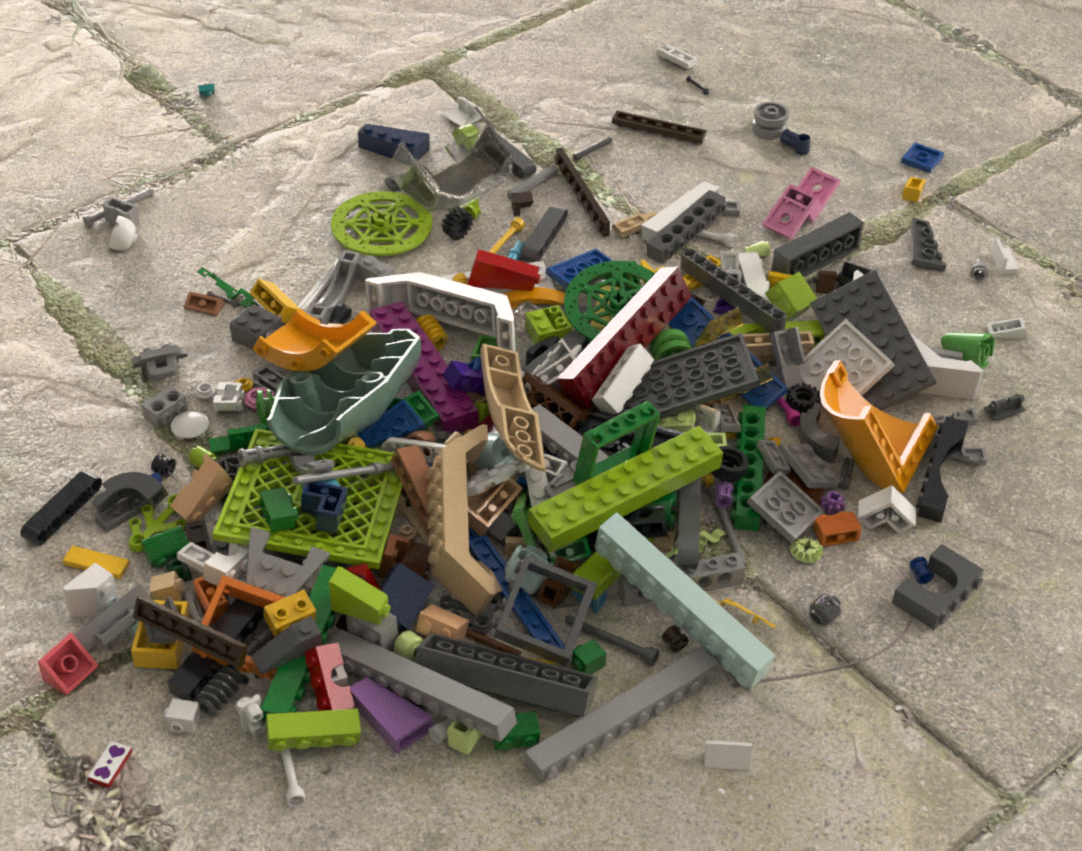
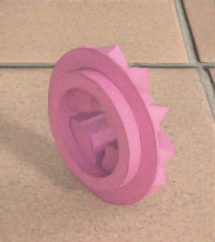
[244,387,274,411]

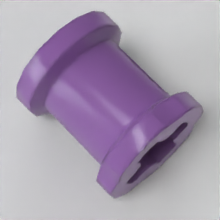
[715,481,734,508]

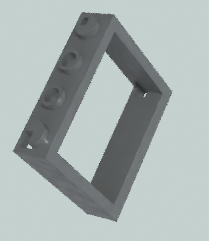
[492,555,597,666]

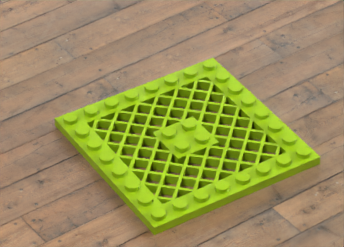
[212,428,403,569]

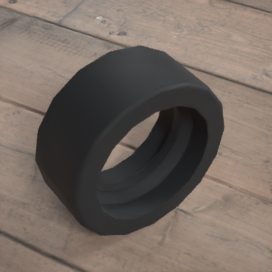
[711,446,748,482]

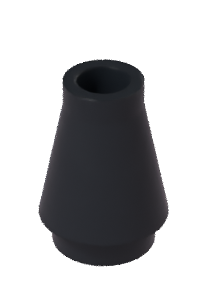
[330,303,352,325]

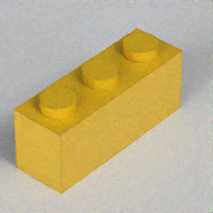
[250,278,300,323]

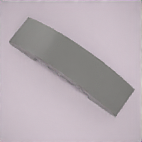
[288,453,335,475]

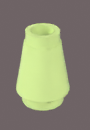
[745,241,771,257]

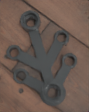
[440,595,500,634]

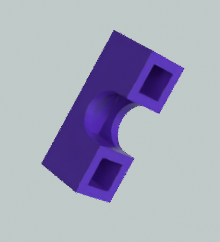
[443,360,486,395]

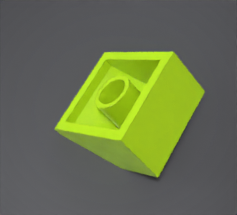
[765,272,817,322]

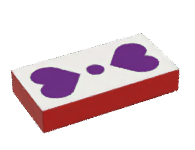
[88,741,132,788]

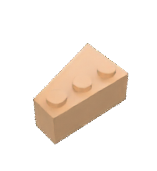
[170,453,234,524]
[467,478,523,536]

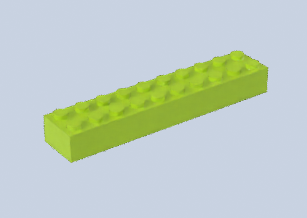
[528,426,723,553]

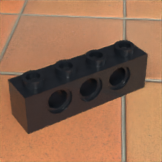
[586,506,668,546]

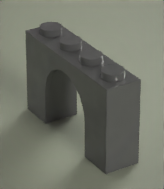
[892,544,984,630]

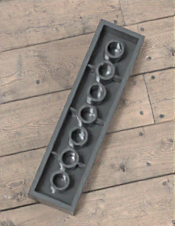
[415,633,598,717]

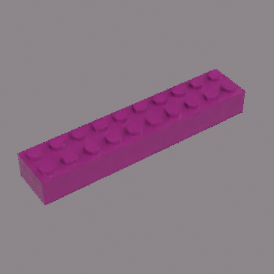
[369,301,479,433]

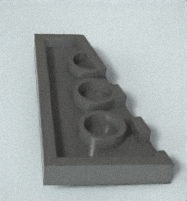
[910,218,947,271]

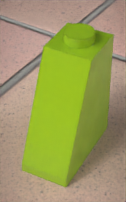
[329,566,390,625]

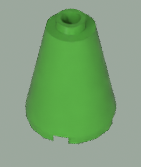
[941,332,995,369]

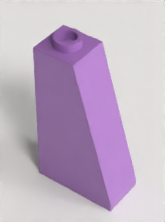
[350,677,433,754]

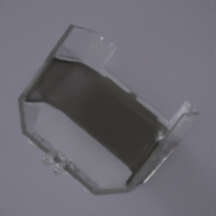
[386,106,514,213]

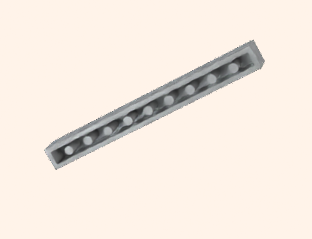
[326,629,517,742]
[525,646,719,783]

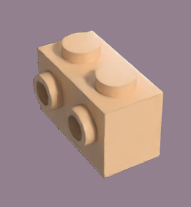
[416,604,469,641]

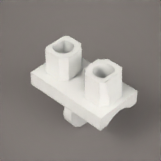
[236,694,265,737]

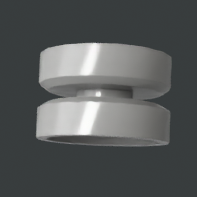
[752,102,789,139]

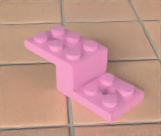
[762,167,840,240]

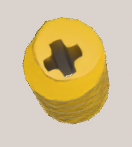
[416,314,449,351]

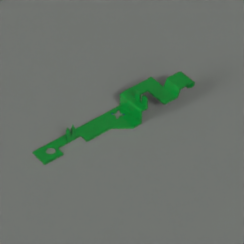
[197,267,260,308]

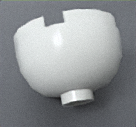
[108,215,138,251]

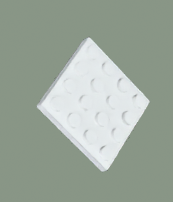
[798,319,895,396]

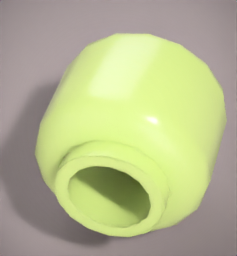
[394,631,424,662]

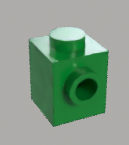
[571,639,607,675]

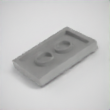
[778,443,839,489]

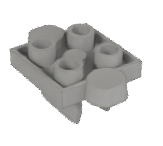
[131,344,188,380]

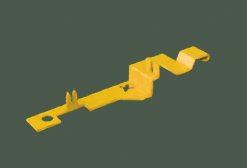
[714,598,776,628]

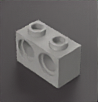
[141,386,188,429]

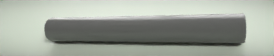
[573,136,612,160]

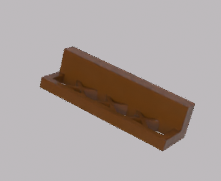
[522,372,590,429]

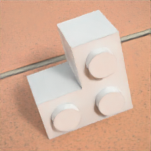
[858,485,916,534]

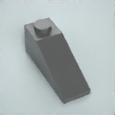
[251,616,322,675]

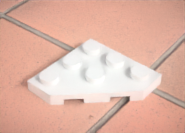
[467,458,530,497]

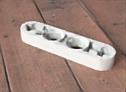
[381,437,447,463]

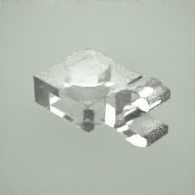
[513,301,541,328]

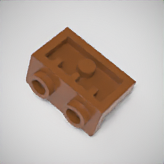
[377,534,410,578]

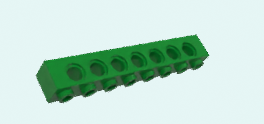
[731,405,766,531]

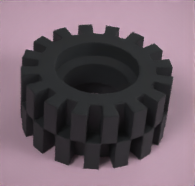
[441,207,473,240]
[786,383,821,414]

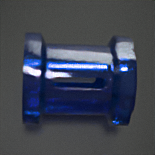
[909,556,934,584]

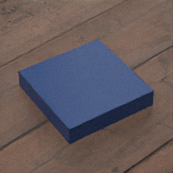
[901,142,944,173]

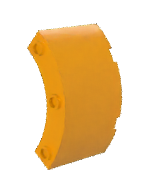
[253,308,377,371]

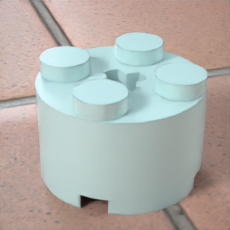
[476,433,517,470]
[505,545,553,594]

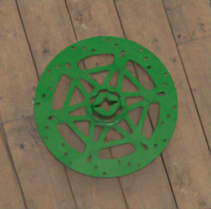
[564,261,666,341]

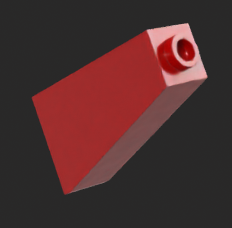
[468,249,541,291]

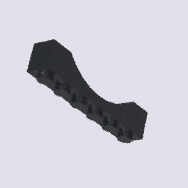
[916,416,969,523]

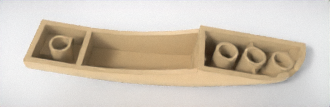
[480,343,546,472]

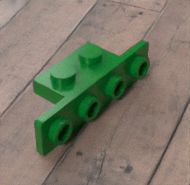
[209,423,271,454]

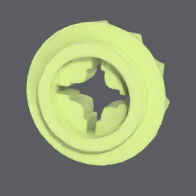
[790,535,823,563]

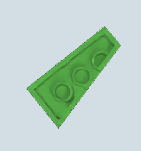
[511,488,536,547]

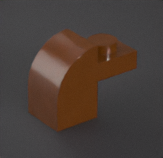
[537,556,578,607]

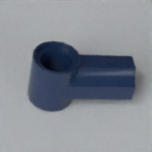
[780,129,811,155]

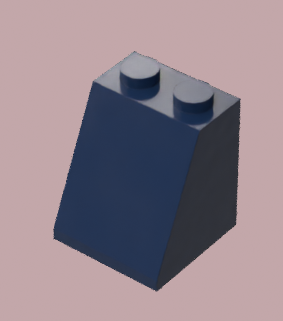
[379,563,435,632]

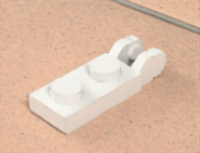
[657,45,698,69]

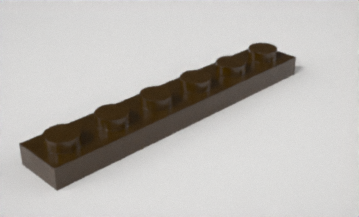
[612,110,707,144]
[133,596,248,668]

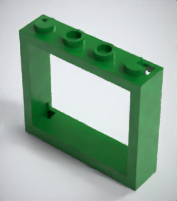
[573,401,661,485]

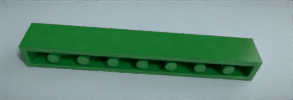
[261,565,337,722]

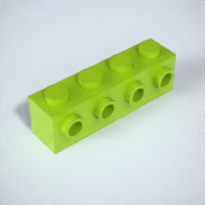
[265,709,361,751]

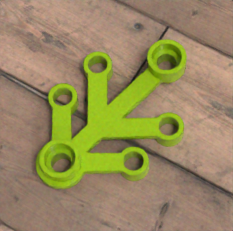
[128,494,186,552]

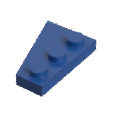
[357,399,426,449]

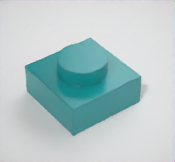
[198,83,215,96]

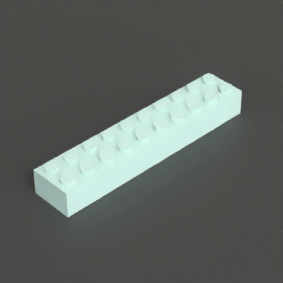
[595,513,775,690]

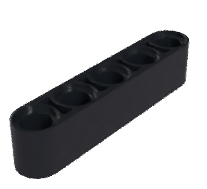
[20,470,102,546]

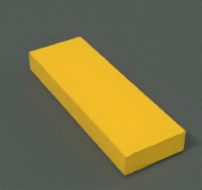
[63,545,130,580]

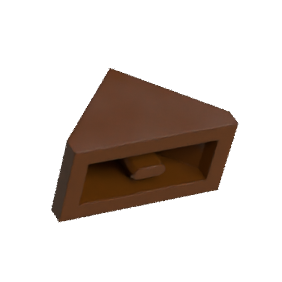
[815,270,837,294]

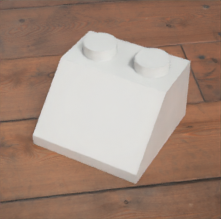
[62,563,118,618]

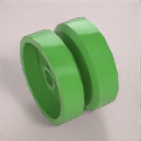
[649,329,692,361]

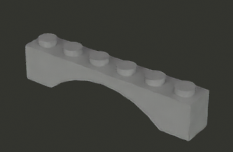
[306,250,361,325]

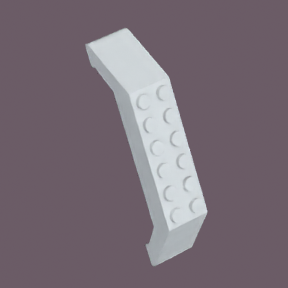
[853,270,984,400]
[365,272,516,352]

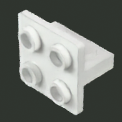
[691,404,721,433]

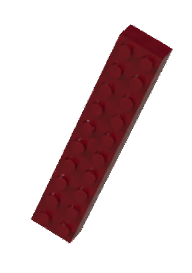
[557,267,692,409]

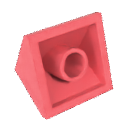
[38,632,99,695]

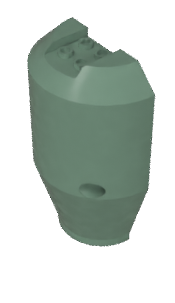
[266,329,421,455]

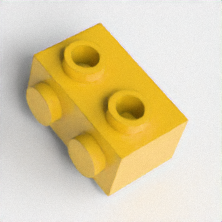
[264,589,316,637]

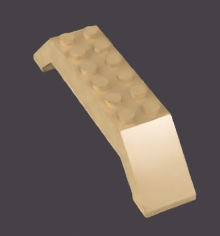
[427,424,495,616]

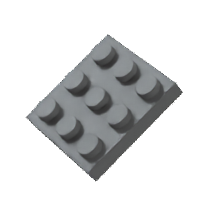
[747,471,824,543]

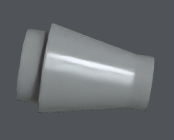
[970,259,988,281]

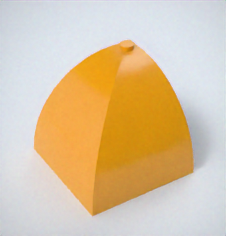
[820,360,938,493]

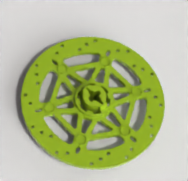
[331,191,433,256]

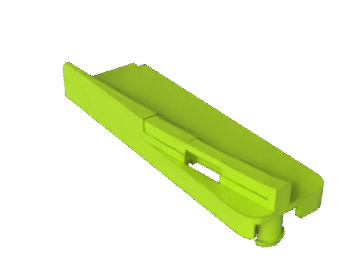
[566,538,654,600]

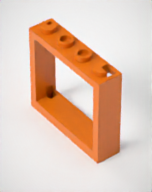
[192,575,285,680]

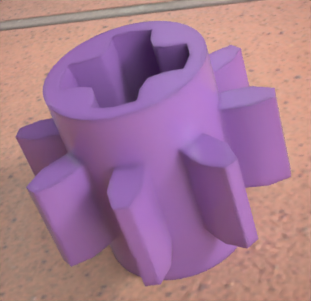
[820,491,846,515]

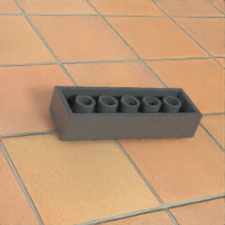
[771,212,864,277]

